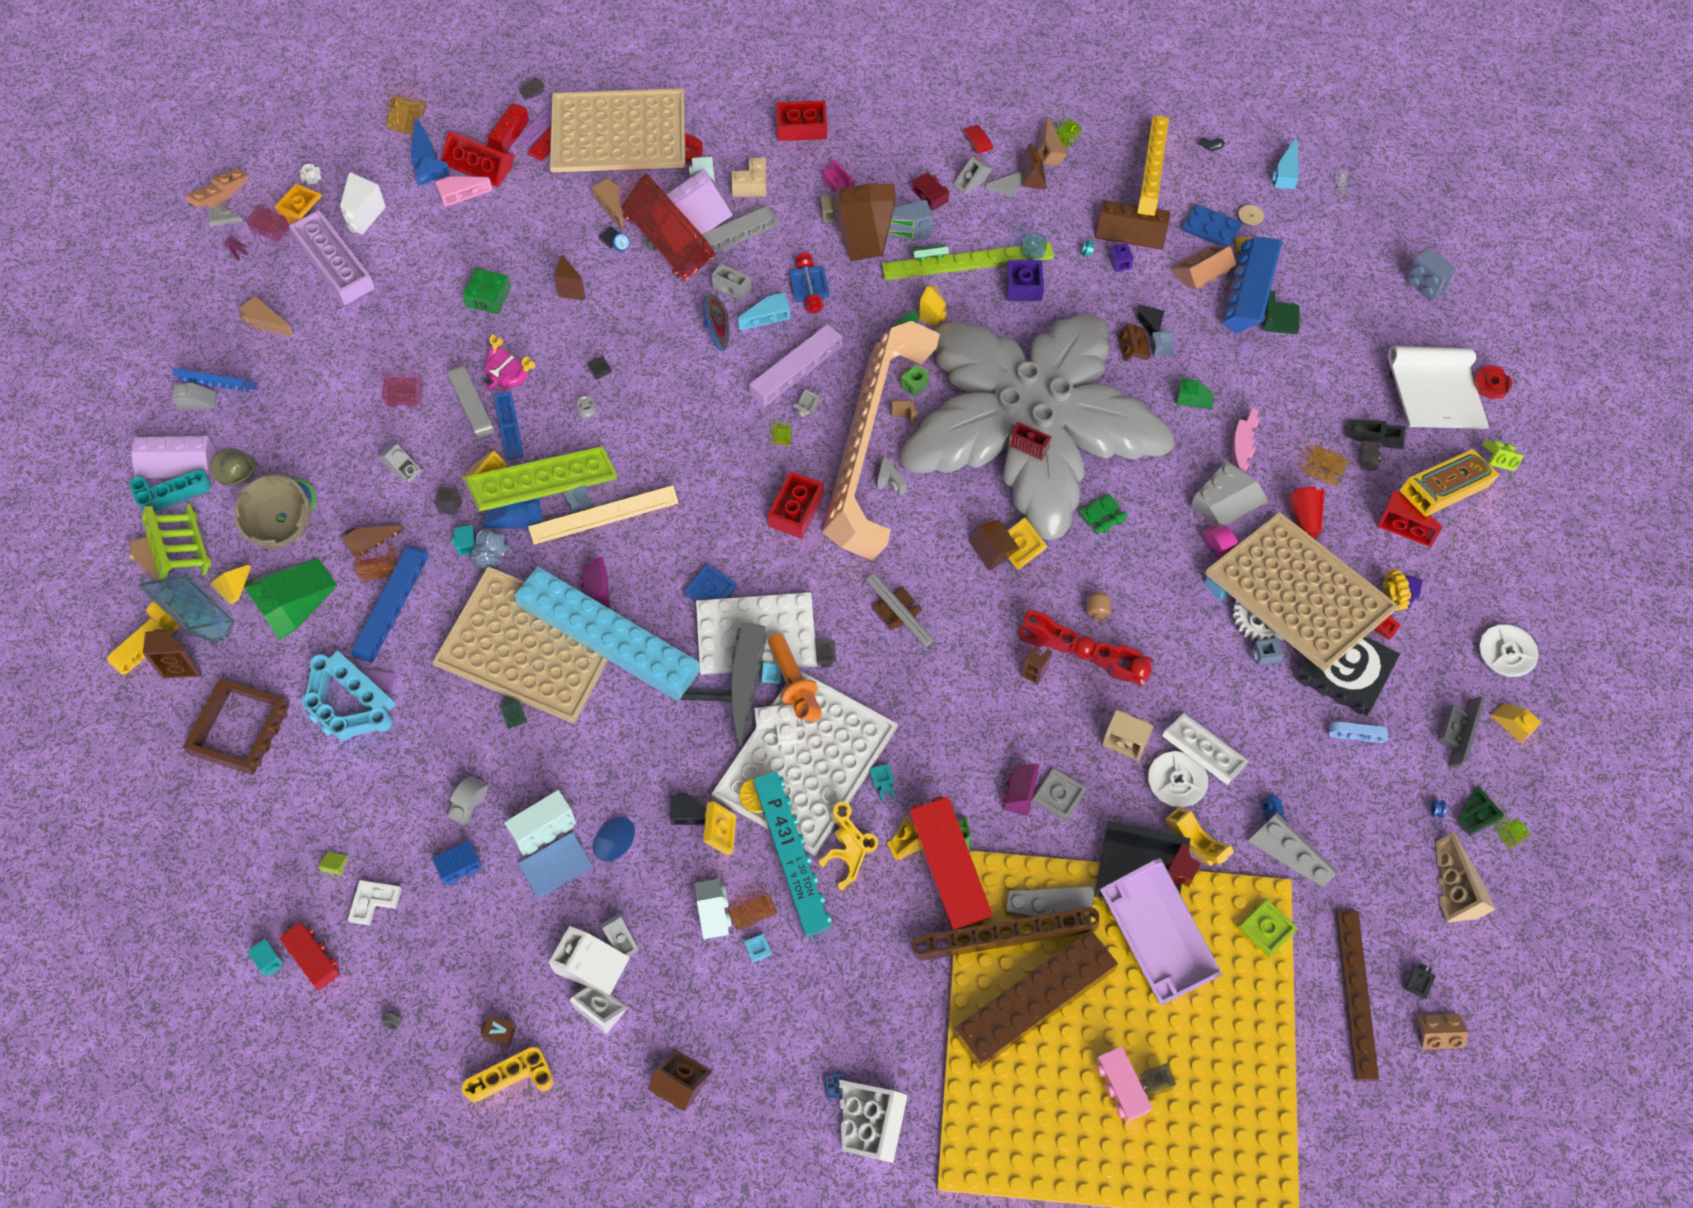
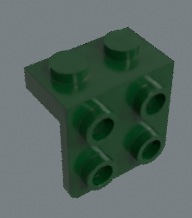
[1262,290,1300,334]

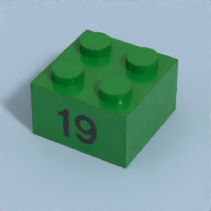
[462,268,511,315]

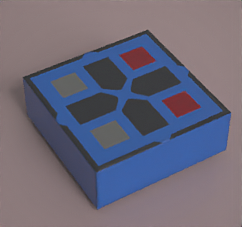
[824,1072,847,1099]

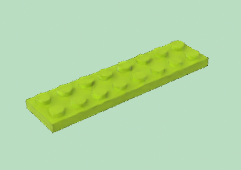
[465,446,617,512]

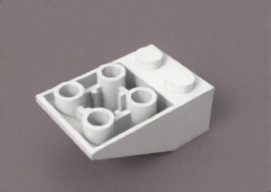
[548,926,630,995]

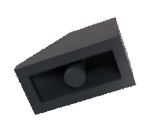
[670,793,706,825]

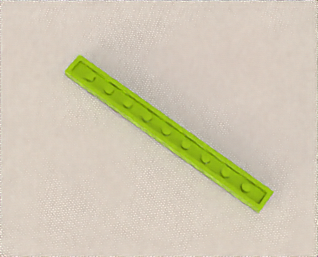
[882,242,1054,280]

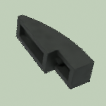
[1346,420,1406,449]

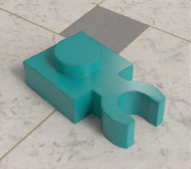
[870,764,895,802]

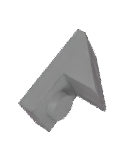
[877,457,907,496]
[600,914,639,956]

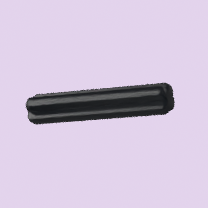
[680,689,732,702]

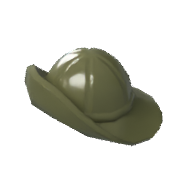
[211,448,256,486]

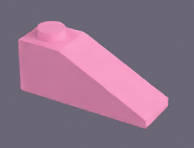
[435,176,492,207]

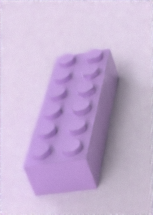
[289,210,375,305]

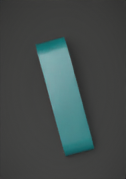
[130,469,212,512]

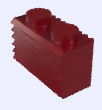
[912,172,949,211]
[1009,421,1052,461]

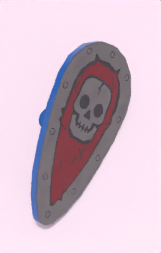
[703,294,729,351]

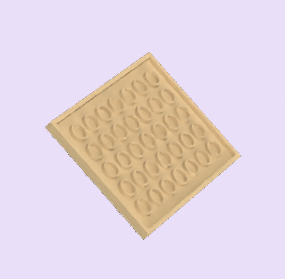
[550,88,685,172]
[1205,512,1399,672]
[433,567,608,724]

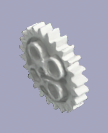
[1233,600,1284,641]

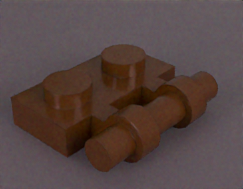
[872,586,922,631]

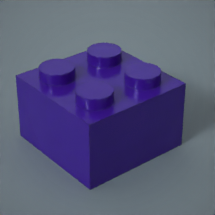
[1006,260,1044,301]

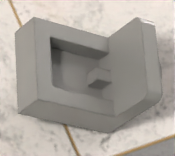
[793,389,822,417]

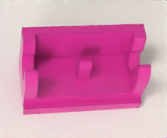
[821,159,855,193]

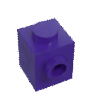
[1109,243,1134,272]

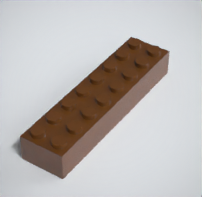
[953,930,1118,1070]

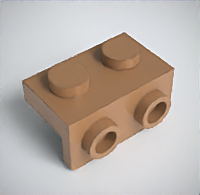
[1416,1014,1468,1050]

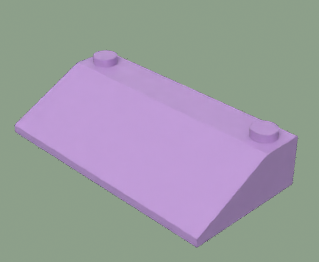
[1100,859,1223,1006]

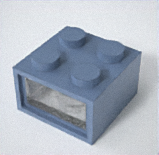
[1406,248,1456,300]

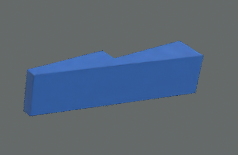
[494,391,524,460]

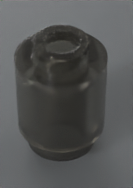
[519,77,545,100]

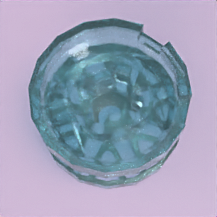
[1022,232,1047,260]

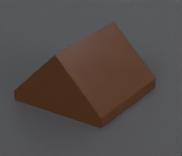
[1019,143,1047,189]
[554,255,586,300]
[969,520,1020,571]

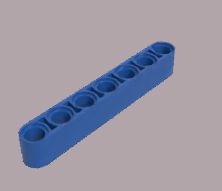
[352,545,428,663]

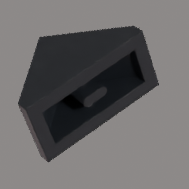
[1135,305,1165,337]

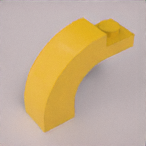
[1165,807,1234,866]

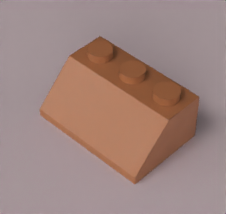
[1170,246,1237,289]

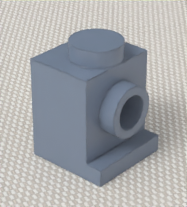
[1251,638,1284,665]

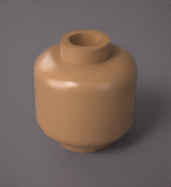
[1086,591,1112,621]

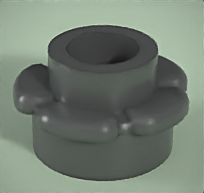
[381,1011,402,1030]

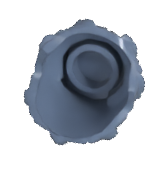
[471,529,510,570]

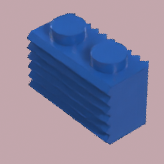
[432,840,483,885]

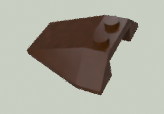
[832,183,895,261]

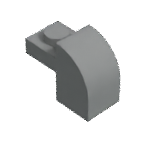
[448,776,489,826]

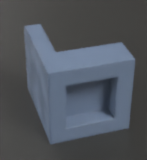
[1150,331,1175,357]
[564,485,593,514]

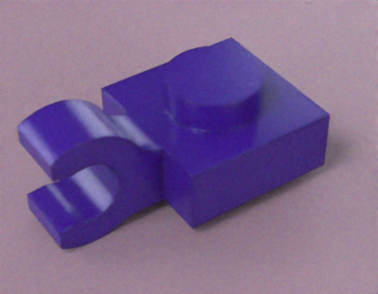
[1404,574,1423,608]

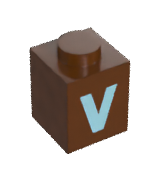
[480,1016,517,1048]

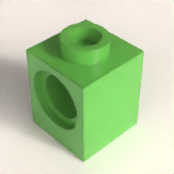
[901,364,929,397]

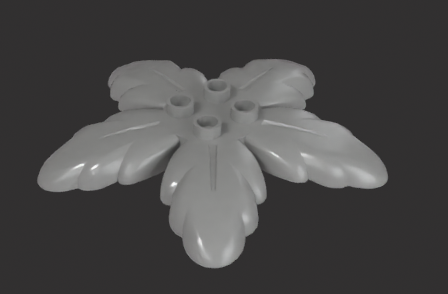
[900,313,1174,540]

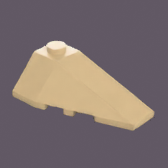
[1436,832,1495,923]

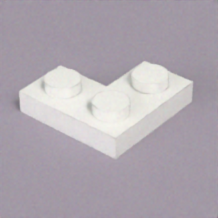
[755,704,798,746]
[348,880,402,926]

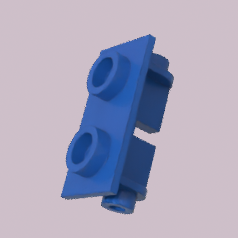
[1260,793,1287,822]

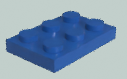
[1181,203,1243,246]

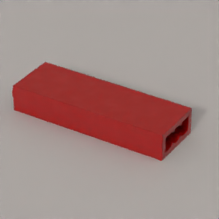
[908,796,993,930]

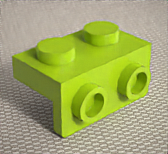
[1482,439,1524,471]

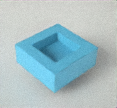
[760,662,782,685]
[744,934,772,963]

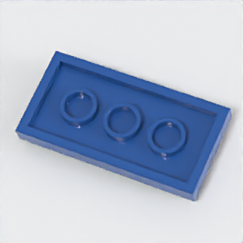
[172,368,258,392]

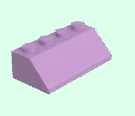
[131,436,215,479]

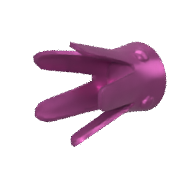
[224,237,248,261]

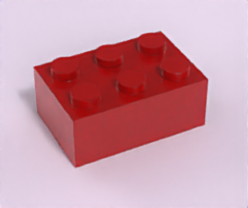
[776,100,827,141]
[767,471,825,539]

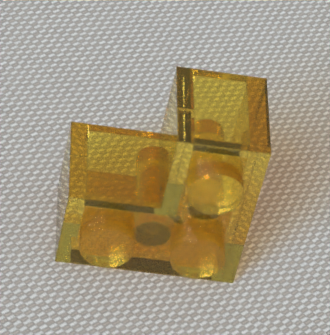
[386,95,426,134]

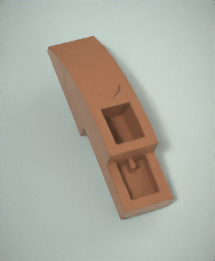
[186,168,249,209]

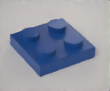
[684,564,738,603]

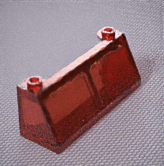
[621,173,716,281]

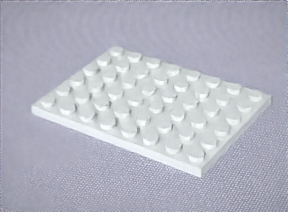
[711,671,898,856]

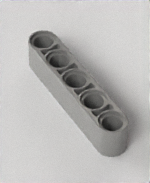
[697,207,778,256]
[447,364,495,440]

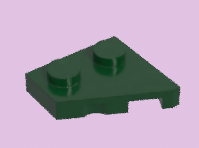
[1457,786,1504,836]

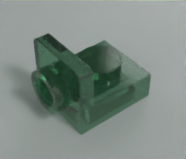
[500,698,527,729]

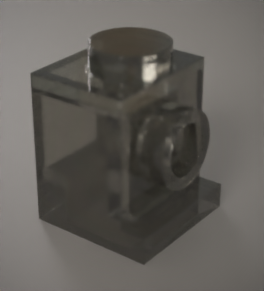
[1358,441,1381,471]

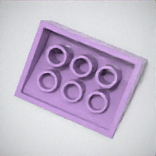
[648,169,733,252]

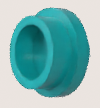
[1080,240,1095,257]

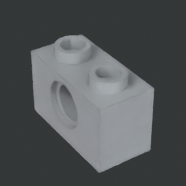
[712,263,752,302]

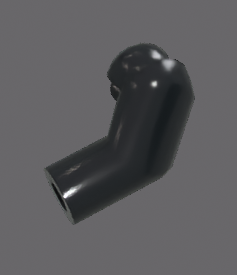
[1199,137,1225,151]

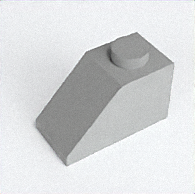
[953,156,993,194]
[172,383,217,410]

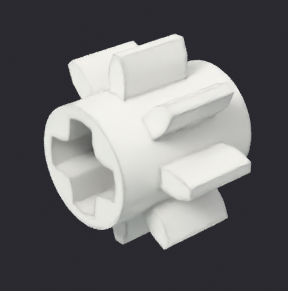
[299,164,321,185]

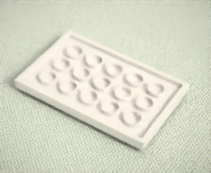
[696,592,817,675]

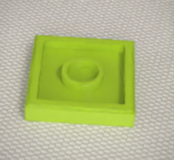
[1238,898,1298,958]

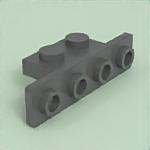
[1439,696,1485,768]

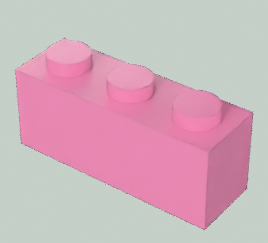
[1095,1047,1152,1123]

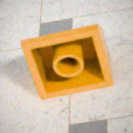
[274,184,322,224]

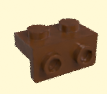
[1117,323,1151,362]

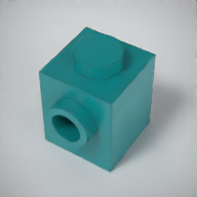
[451,525,476,556]
[247,939,284,977]

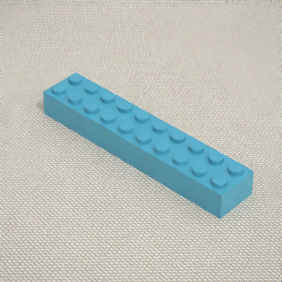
[515,566,700,702]

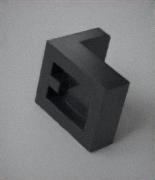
[1405,963,1436,999]

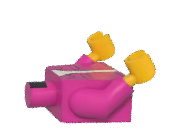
[483,335,535,391]

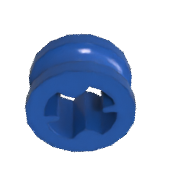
[1431,799,1446,818]

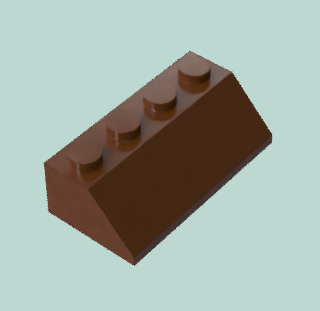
[1096,200,1171,250]

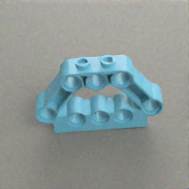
[302,650,396,740]

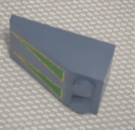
[888,200,932,241]

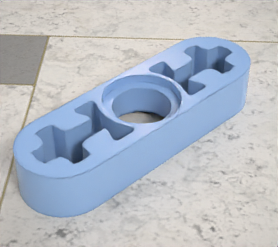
[1329,722,1388,743]

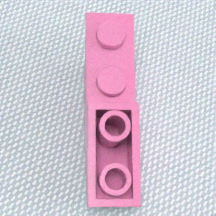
[1231,408,1260,473]

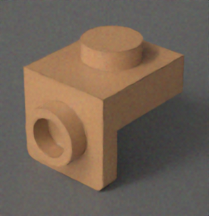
[892,400,918,426]

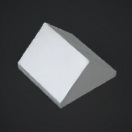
[570,987,628,1034]

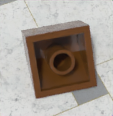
[648,1049,712,1112]

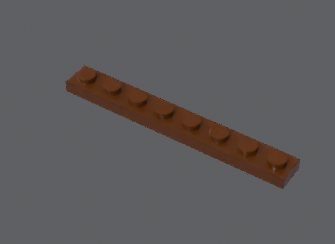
[1336,911,1379,1081]

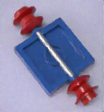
[789,252,830,314]

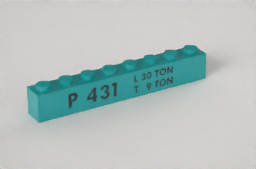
[753,771,832,938]

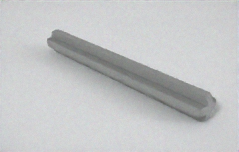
[867,573,933,647]

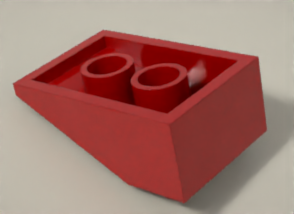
[1377,491,1443,547]

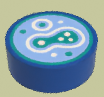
[612,233,630,252]

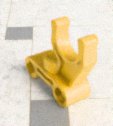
[817,802,878,890]

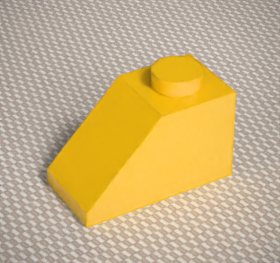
[1491,703,1542,743]

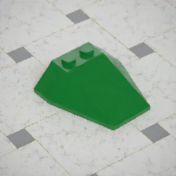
[244,558,337,640]

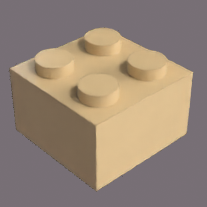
[1102,710,1154,761]

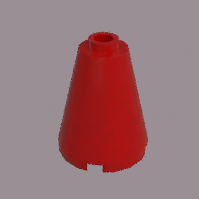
[1287,486,1325,540]

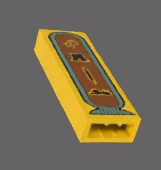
[1399,449,1499,517]

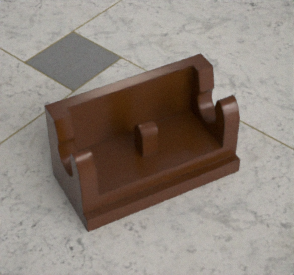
[1021,646,1052,685]

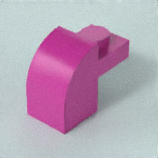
[1202,523,1238,560]

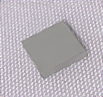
[1032,768,1087,822]

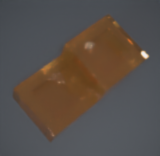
[728,894,778,930]

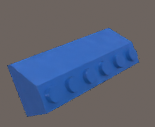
[1222,236,1283,334]

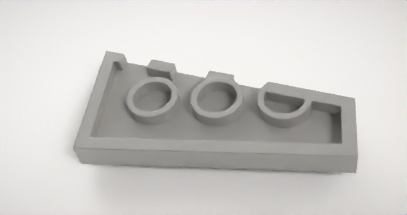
[1248,813,1338,887]
[1006,886,1095,926]

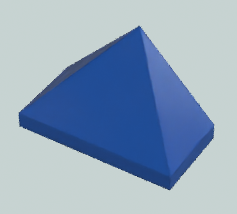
[415,156,450,186]

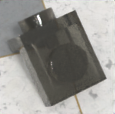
[815,640,837,668]

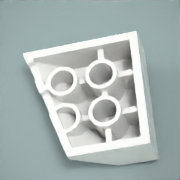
[839,1080,908,1163]

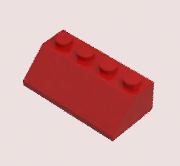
[441,131,515,187]

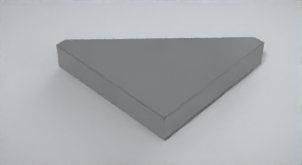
[986,171,1022,197]
[208,205,242,226]

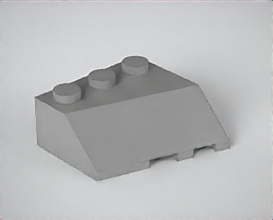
[1190,461,1269,525]

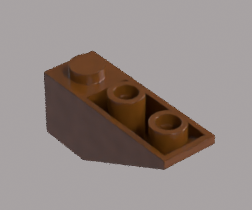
[340,523,404,557]

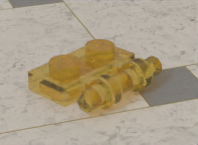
[1303,445,1350,486]

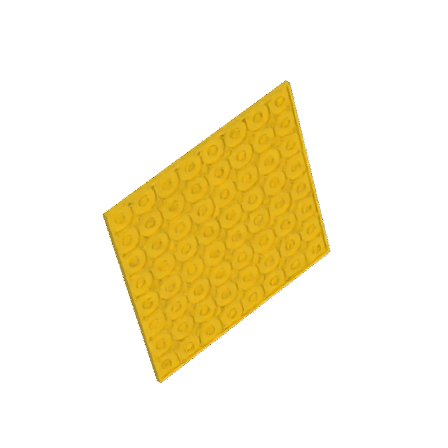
[937,851,1299,1208]

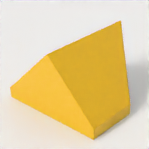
[210,565,251,604]
[887,814,921,860]

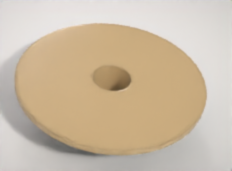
[1238,205,1264,225]

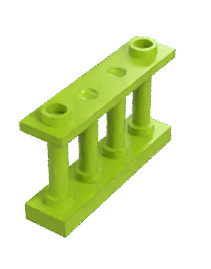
[141,504,211,579]

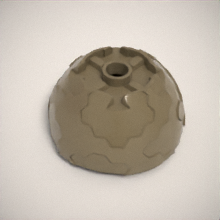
[234,474,312,549]

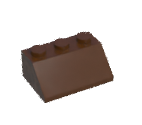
[142,629,202,679]

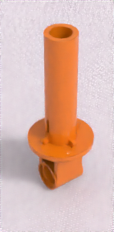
[768,633,822,723]

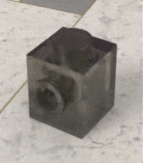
[434,486,462,516]
[1139,1063,1176,1098]

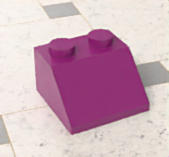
[580,557,610,608]
[1001,763,1040,816]

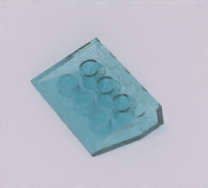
[138,576,235,643]

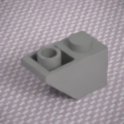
[376,443,422,483]

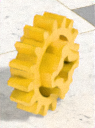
[1382,568,1411,611]

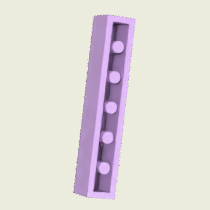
[749,324,842,407]

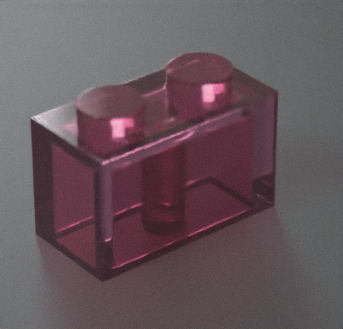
[246,206,290,243]
[382,378,424,407]

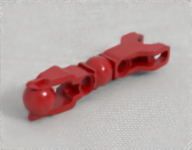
[1018,610,1154,686]

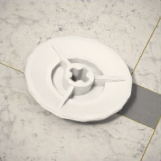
[1479,625,1539,677]
[1148,751,1208,808]

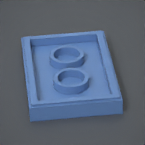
[518,832,593,899]

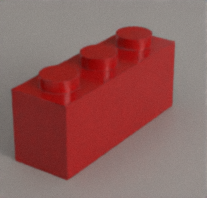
[487,103,529,151]
[279,922,340,991]

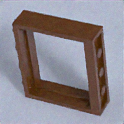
[183,678,289,775]

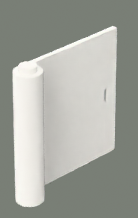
[1388,346,1489,429]

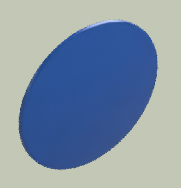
[593,817,635,862]

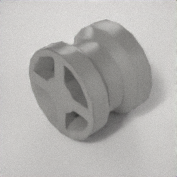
[576,396,596,418]

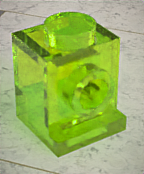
[1057,119,1082,149]
[1497,818,1530,850]

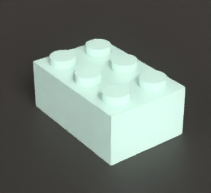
[504,790,576,856]

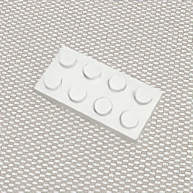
[1162,713,1249,785]

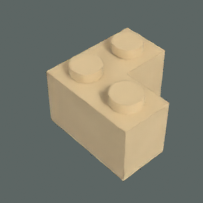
[732,158,767,197]

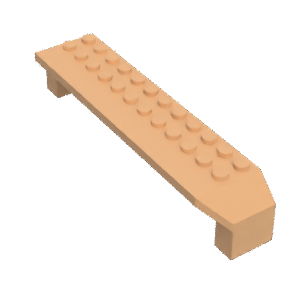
[822,321,940,560]

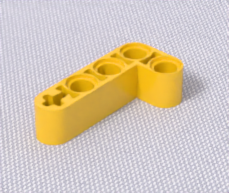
[107,601,180,675]
[461,1047,554,1102]

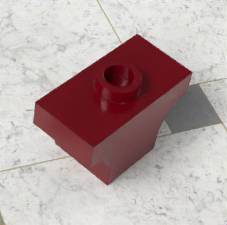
[1166,843,1201,887]

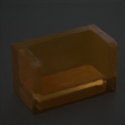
[355,548,398,582]

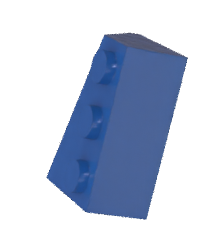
[481,498,542,529]

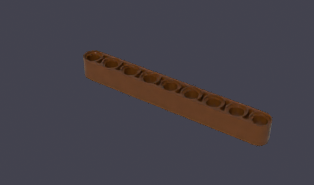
[912,907,1099,961]

